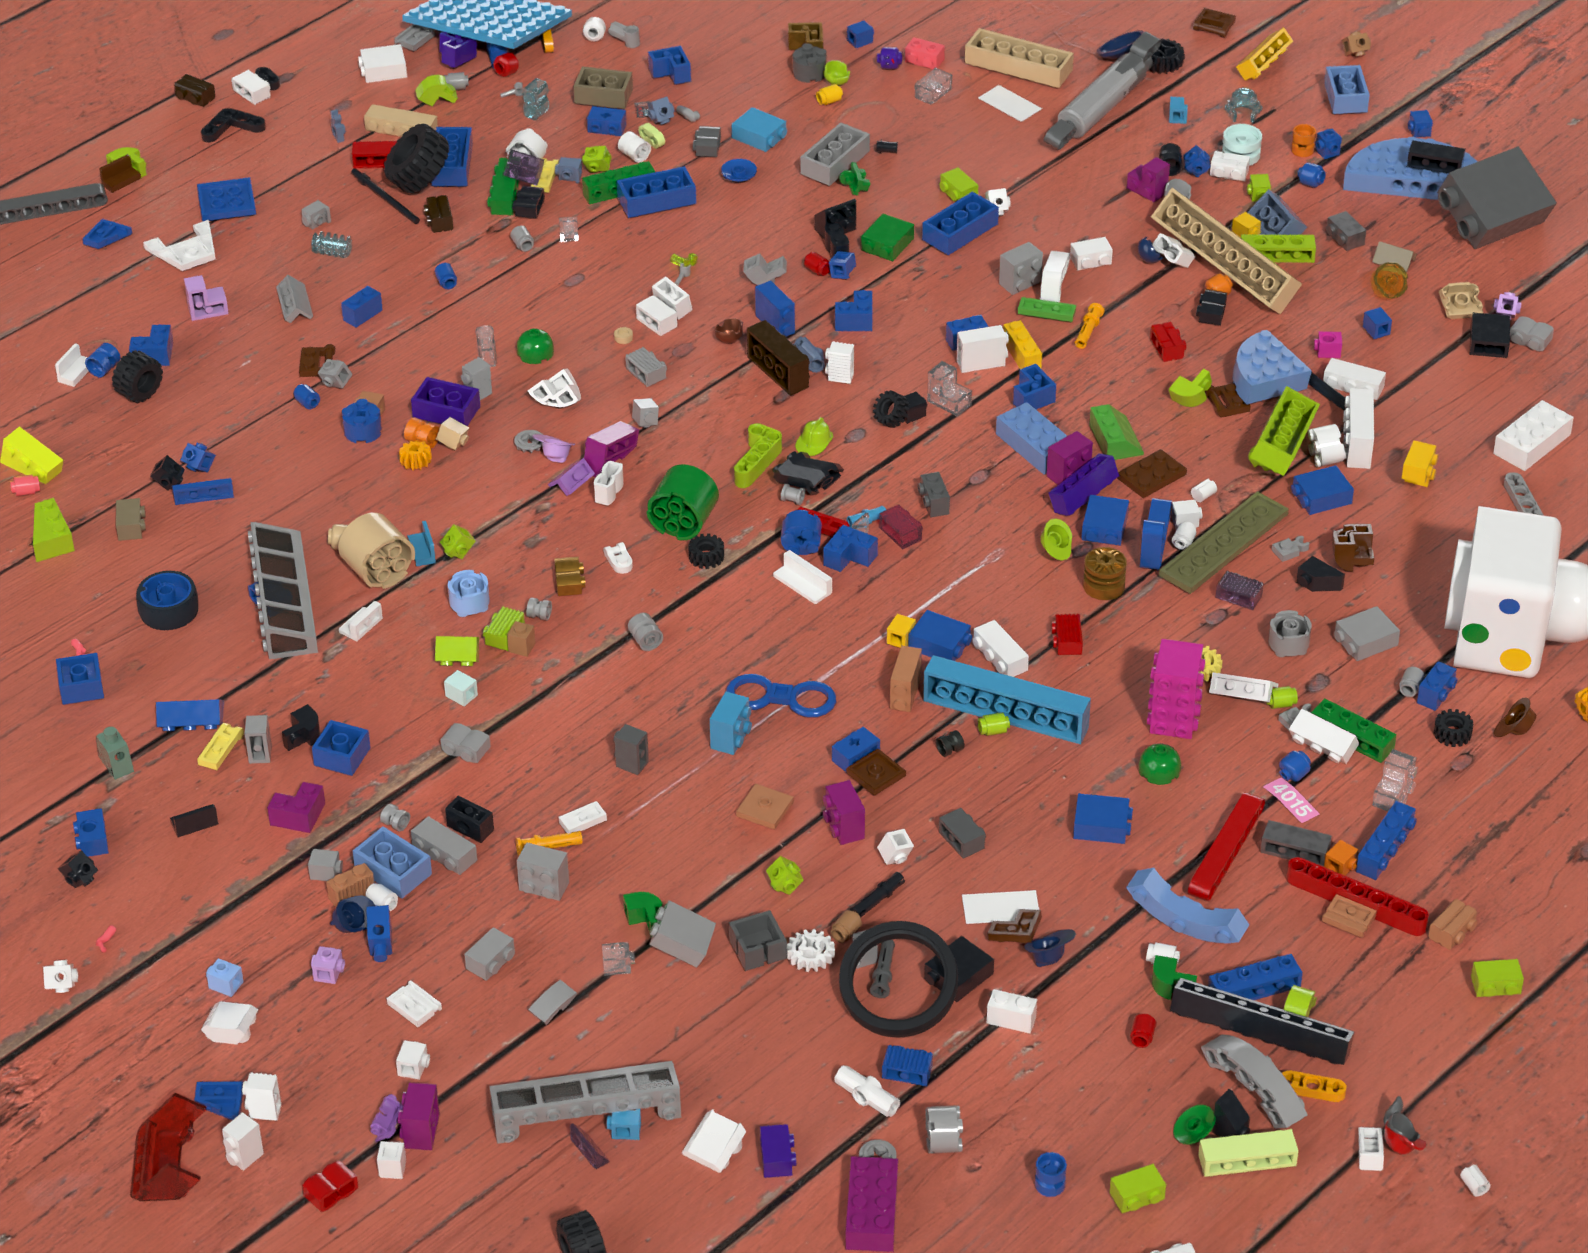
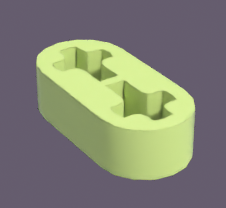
[638,123,665,149]

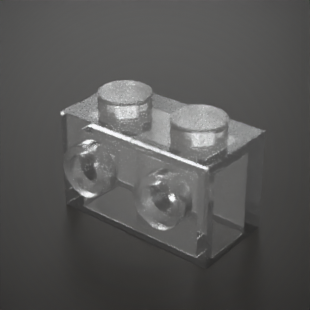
[914,68,952,105]

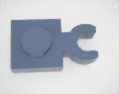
[330,109,346,143]

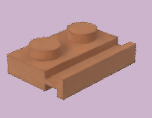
[1322,894,1377,938]

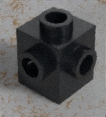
[150,455,185,491]
[58,850,98,888]

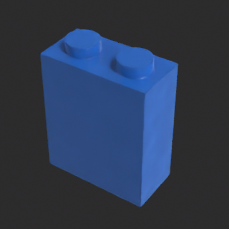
[755,280,795,337]
[1291,465,1354,515]
[1082,495,1129,546]
[908,610,972,661]
[1073,793,1133,844]

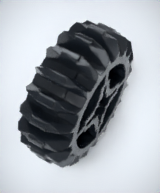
[1149,38,1185,74]

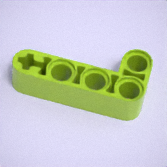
[734,423,782,488]

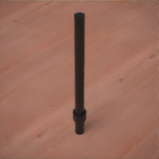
[351,168,420,224]

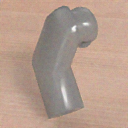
[676,105,700,122]

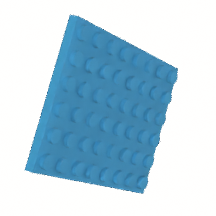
[402,0,572,49]

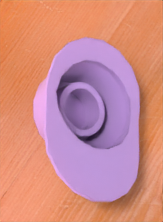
[533,434,575,463]

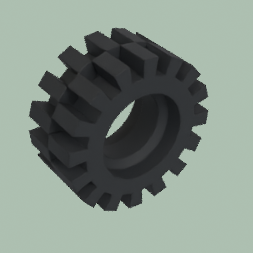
[873,390,909,428]
[688,533,724,569]
[1434,709,1474,747]

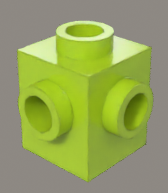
[582,146,612,172]
[440,524,476,559]
[766,856,804,895]

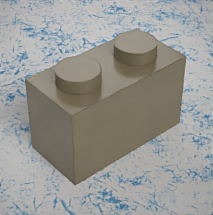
[116,498,146,541]

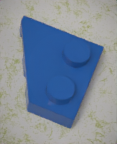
[82,219,132,249]
[194,1081,243,1120]

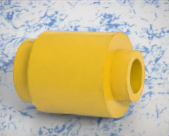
[816,84,843,105]

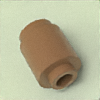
[831,910,862,943]

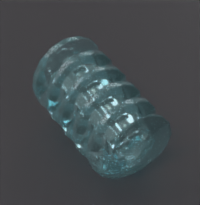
[311,231,352,258]

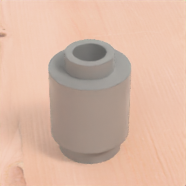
[444,72,469,90]
[510,226,534,251]
[1399,667,1425,697]

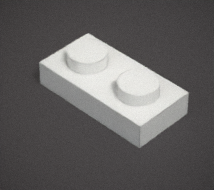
[559,801,607,833]

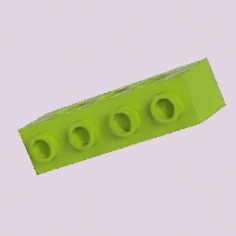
[1241,235,1316,263]

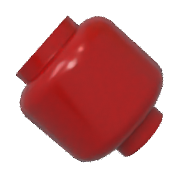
[494,52,519,77]

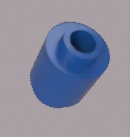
[434,263,457,289]
[294,384,320,410]

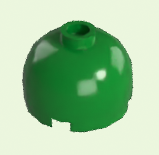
[516,329,554,364]
[1138,743,1181,785]

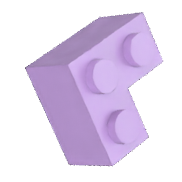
[184,275,229,321]

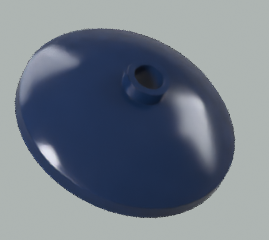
[1097,30,1144,59]

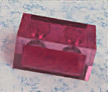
[879,504,923,549]

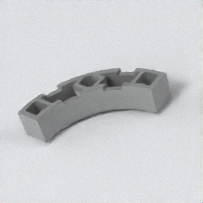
[1201,1035,1307,1128]

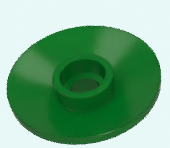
[1174,1105,1216,1145]

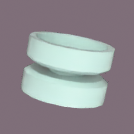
[1222,124,1262,166]

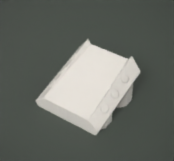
[201,1001,258,1044]
[682,1109,746,1173]

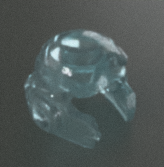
[1224,87,1262,123]

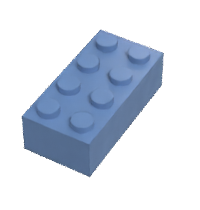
[996,402,1067,475]

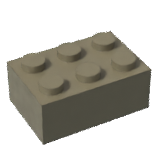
[574,67,633,109]

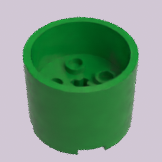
[646,464,719,540]

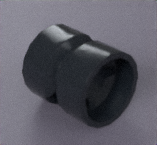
[1159,143,1182,176]

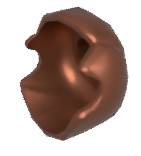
[715,318,743,343]

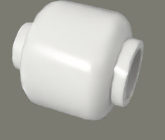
[583,17,606,42]

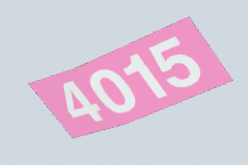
[1263,777,1319,823]

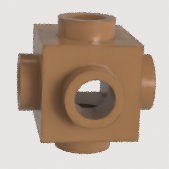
[1342,31,1371,57]

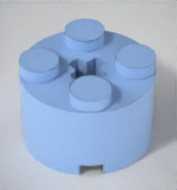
[448,570,490,617]

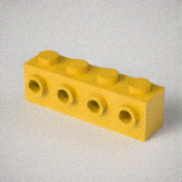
[1236,27,1293,81]

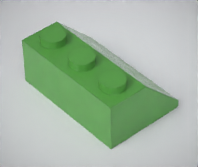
[1089,404,1144,460]

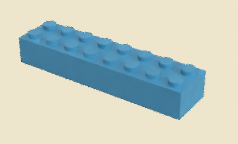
[924,655,1091,744]

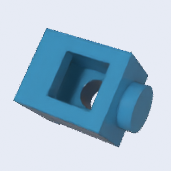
[1169,97,1188,124]
[607,1108,641,1140]

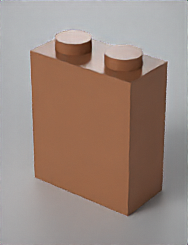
[890,645,922,712]

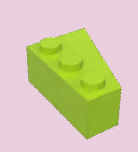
[33,498,75,562]

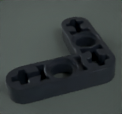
[201,108,266,143]

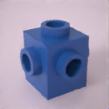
[1315,128,1342,159]
[1183,145,1211,178]
[180,442,216,472]

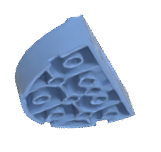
[1343,137,1478,200]

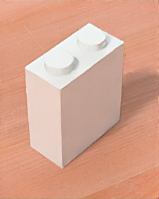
[358,44,407,83]
[957,325,1009,373]

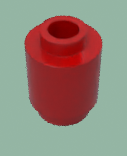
[804,252,830,276]
[1130,1014,1157,1048]

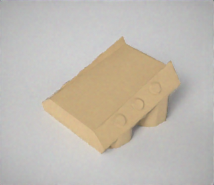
[1438,282,1483,319]

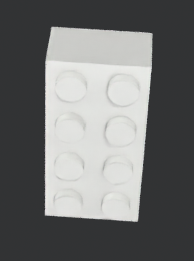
[1343,388,1374,469]
[1493,400,1574,471]

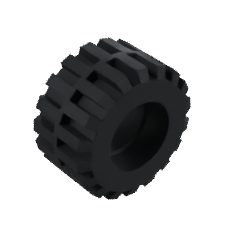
[112,350,163,403]
[556,1210,606,1253]

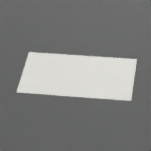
[978,85,1042,122]
[962,890,1039,924]

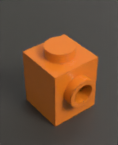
[1324,839,1358,875]

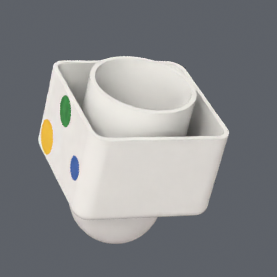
[1444,506,1588,678]

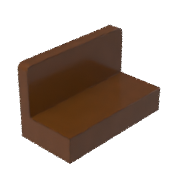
[99,154,141,193]

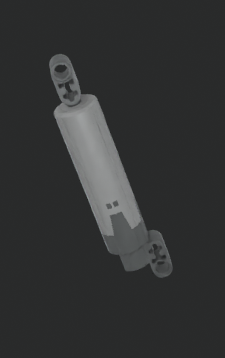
[1044,31,1161,150]

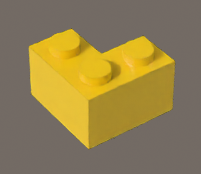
[1402,440,1438,487]

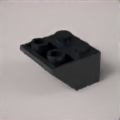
[814,199,857,240]

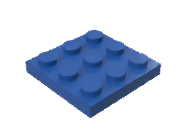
[197,177,256,221]

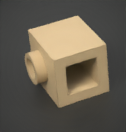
[436,417,470,450]

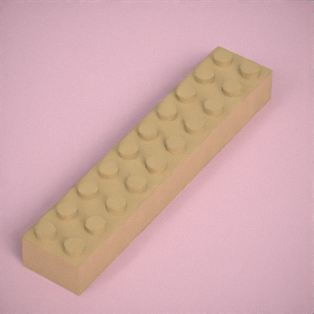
[1151,188,1302,314]

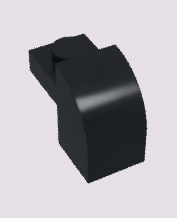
[282,704,320,751]

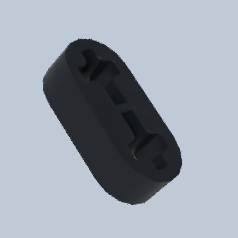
[255,67,280,90]

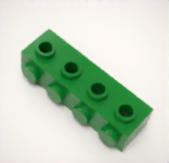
[582,161,655,205]
[1311,698,1397,763]

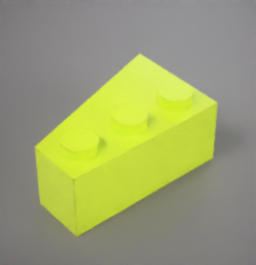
[0,426,63,484]

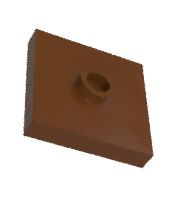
[846,748,906,796]

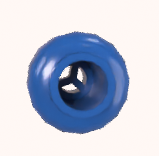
[1298,162,1326,188]
[1279,750,1311,782]

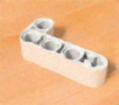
[1040,251,1070,302]

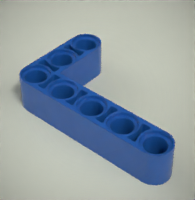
[1140,498,1172,570]

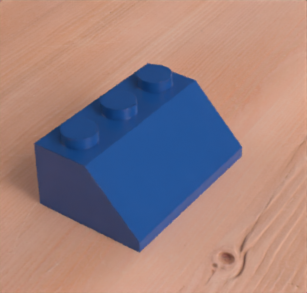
[156,699,224,731]

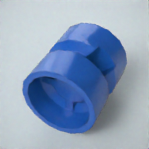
[85,343,121,377]
[1035,1152,1067,1197]

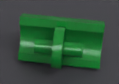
[839,162,870,196]

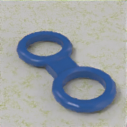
[726,674,836,718]

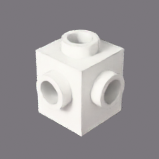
[985,188,1011,216]
[43,960,78,993]

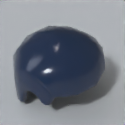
[1138,237,1163,264]

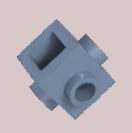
[647,97,675,125]

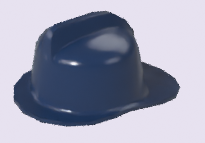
[330,895,375,933]
[1024,929,1076,967]

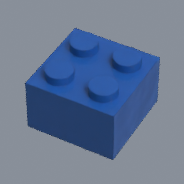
[56,653,104,705]
[312,720,371,776]

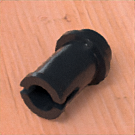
[876,139,898,153]

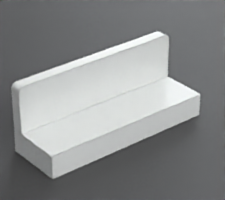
[773,550,832,604]
[1209,672,1279,702]

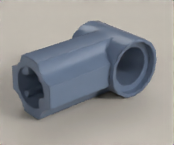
[794,336,825,372]

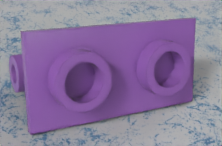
[370,1094,404,1142]

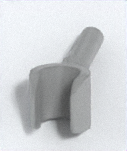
[500,82,524,98]
[675,263,691,285]

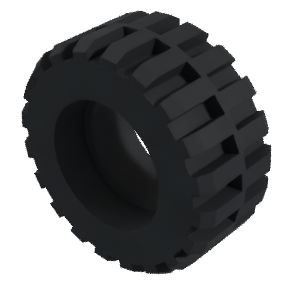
[384,124,449,193]

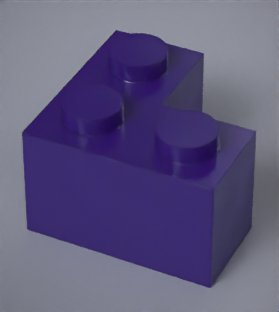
[440,32,477,68]

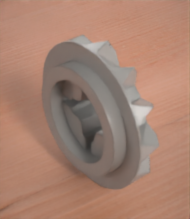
[514,430,543,453]
[859,1140,897,1158]

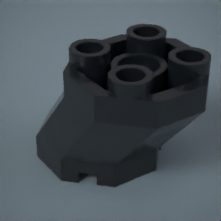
[772,451,844,495]

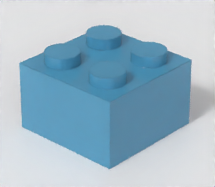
[710,692,752,755]

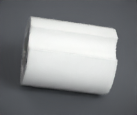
[1191,478,1217,502]
[1460,1165,1491,1196]

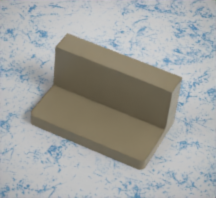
[1373,241,1417,273]

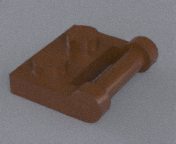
[1193,8,1236,38]
[299,344,336,377]
[1205,383,1251,417]

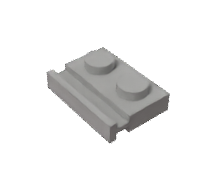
[395,24,435,51]

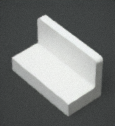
[55,343,89,387]
[339,601,383,641]

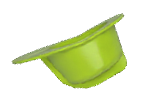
[795,417,833,456]
[1041,519,1072,561]

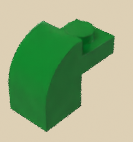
[623,892,663,938]
[1152,955,1197,1000]

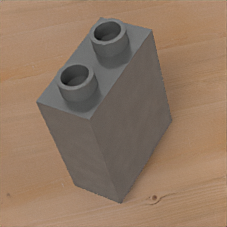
[1437,146,1557,249]

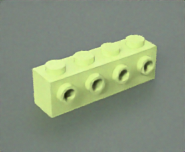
[1198,1129,1298,1177]

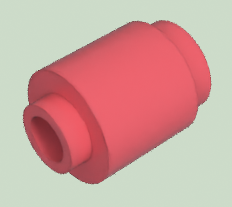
[10,475,40,496]

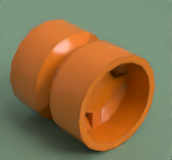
[1291,124,1316,157]
[404,417,440,449]

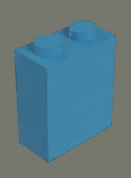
[732,107,787,152]

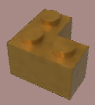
[788,22,823,50]

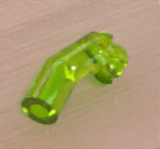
[670,253,698,267]

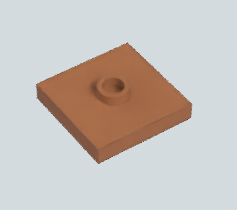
[736,783,794,830]

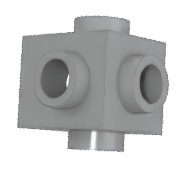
[318,359,353,388]

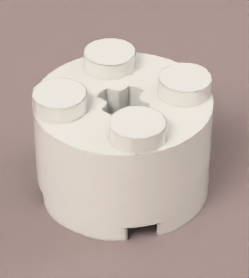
[506,128,548,171]
[1307,424,1345,467]

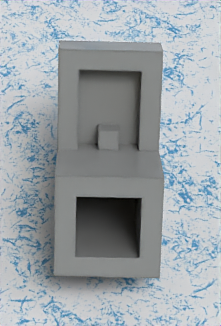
[744,253,787,285]

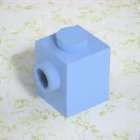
[206,958,244,997]

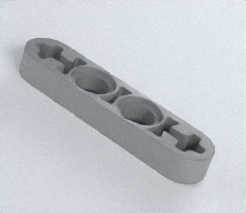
[1504,472,1543,515]

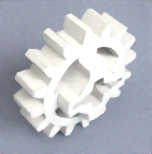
[787,929,835,972]

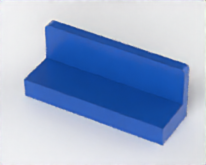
[172,478,234,505]

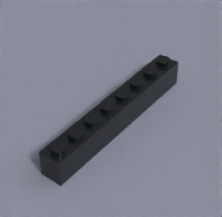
[1170,978,1354,1065]

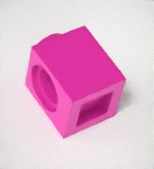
[1314,331,1342,358]

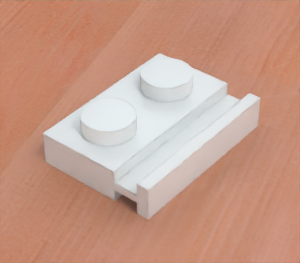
[387,980,442,1027]

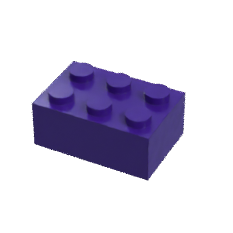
[411,377,481,426]

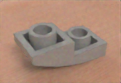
[528,980,577,1025]

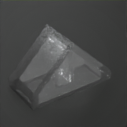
[559,217,579,242]

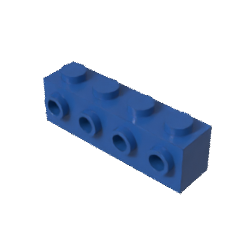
[1356,801,1417,880]
[1208,954,1303,1000]

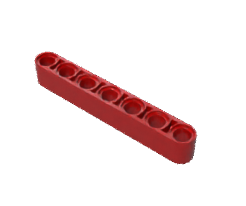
[1188,792,1265,902]
[1286,857,1429,936]

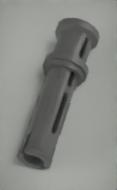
[870,940,895,998]

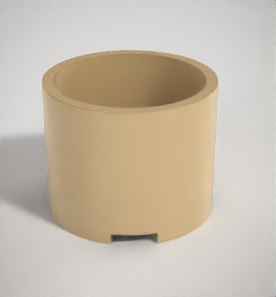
[338,513,415,589]

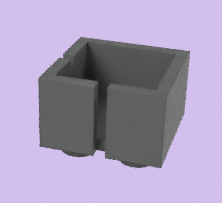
[729,910,787,971]

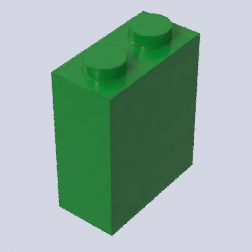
[861,213,914,262]

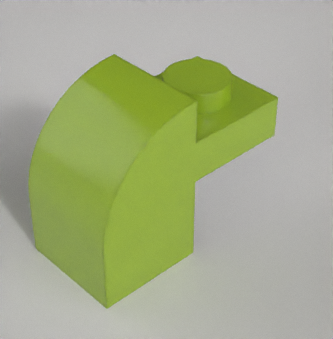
[415,75,458,106]
[106,147,147,178]
[1168,368,1212,407]
[1284,985,1317,1017]

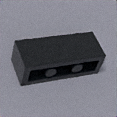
[1407,140,1465,174]

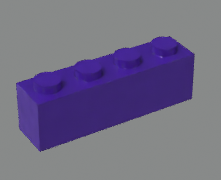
[1049,453,1119,516]

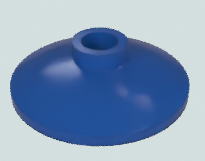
[721,159,757,181]

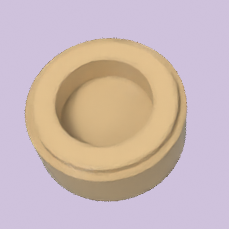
[614,327,633,344]

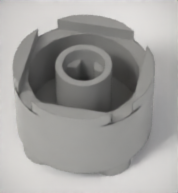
[1268,610,1312,657]
[925,1105,963,1154]

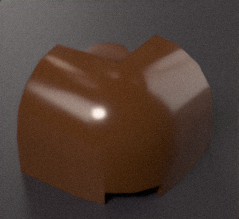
[1332,524,1374,572]

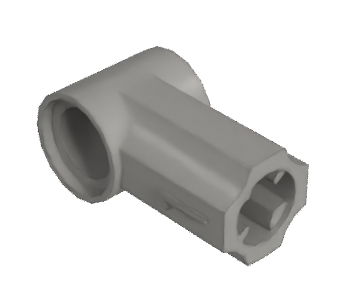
[609,21,640,48]

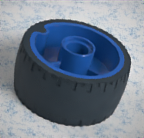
[136,570,199,631]

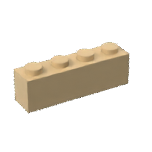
[364,104,438,137]

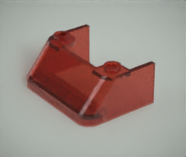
[130,1092,207,1202]

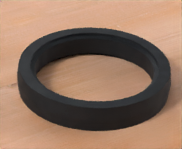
[839,921,958,1038]

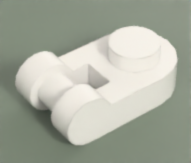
[603,542,633,574]

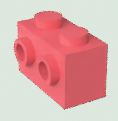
[905,37,945,70]

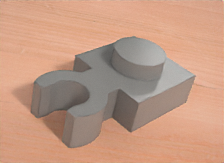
[1272,536,1310,562]
[1278,703,1311,730]

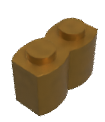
[554,557,586,596]

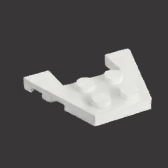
[143,220,216,271]

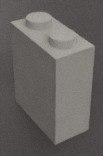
[1334,606,1400,661]
[649,900,716,967]

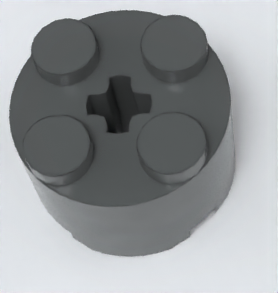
[792,43,827,83]

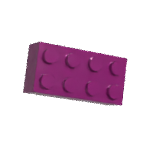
[846,1156,898,1252]

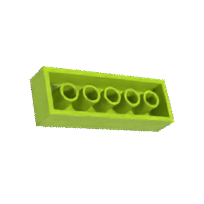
[1249,386,1320,476]

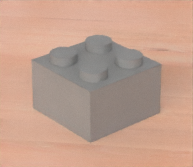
[999,242,1043,295]
[517,843,569,901]

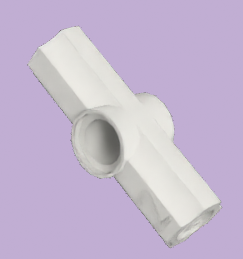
[835,1065,900,1117]

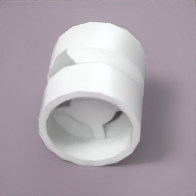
[618,131,651,163]

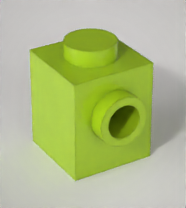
[1247,174,1271,202]

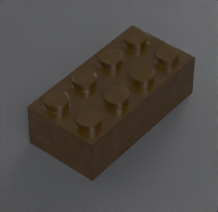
[747,320,810,396]

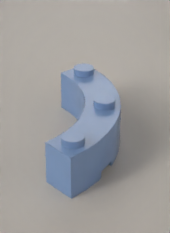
[1126,868,1249,943]

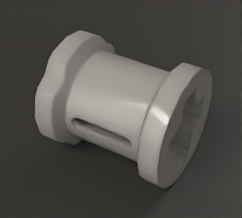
[781,484,805,505]

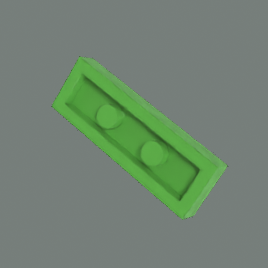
[1018,297,1076,322]

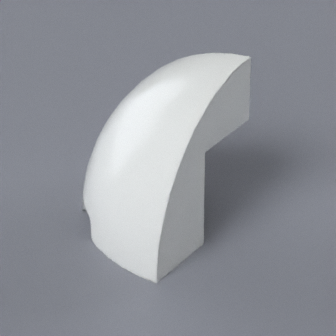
[528,368,581,407]

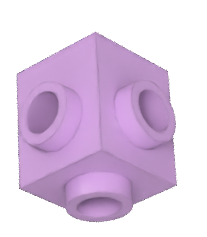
[1494,292,1521,320]
[311,946,345,984]

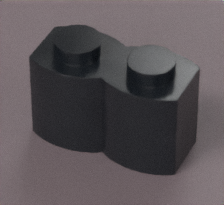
[512,186,545,219]
[825,223,849,259]
[1196,289,1228,325]

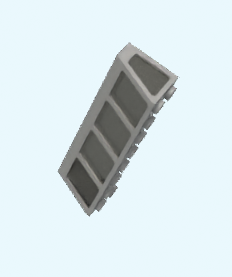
[248,522,318,659]
[489,1061,681,1144]

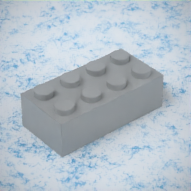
[801,122,870,186]

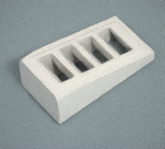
[1358,1127,1384,1171]

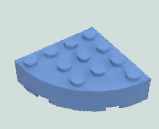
[1232,330,1312,404]

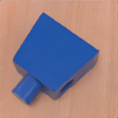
[366,905,393,962]

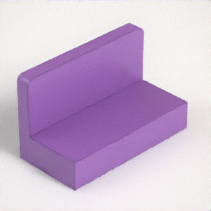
[548,458,595,496]

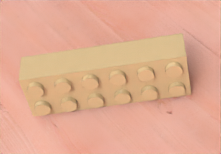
[965,28,1074,88]

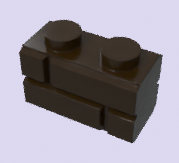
[174,74,216,107]
[423,195,454,233]

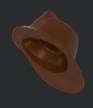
[1494,697,1537,737]

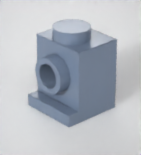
[555,157,582,184]

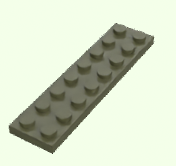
[1159,491,1289,594]

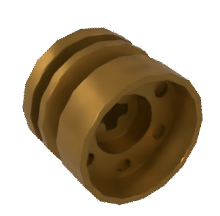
[1083,547,1127,601]

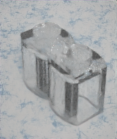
[475,325,497,367]

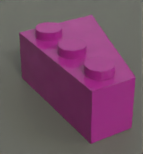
[584,421,639,477]

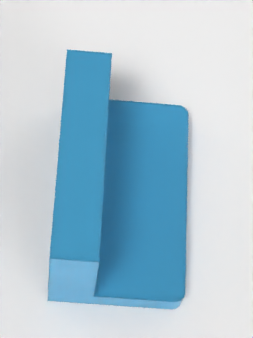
[407,521,436,567]

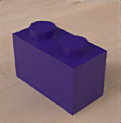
[760,1124,796,1178]

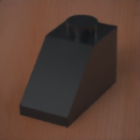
[1296,556,1345,592]
[1212,1089,1250,1137]

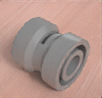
[526,597,552,621]
[380,803,410,832]

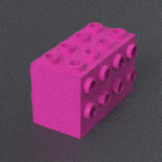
[1147,639,1206,739]

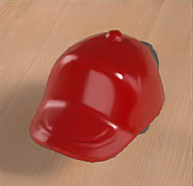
[1384,1096,1426,1155]

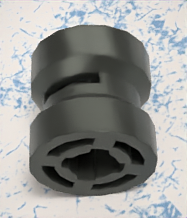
[936,730,965,757]

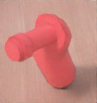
[71,638,86,656]
[96,925,116,953]

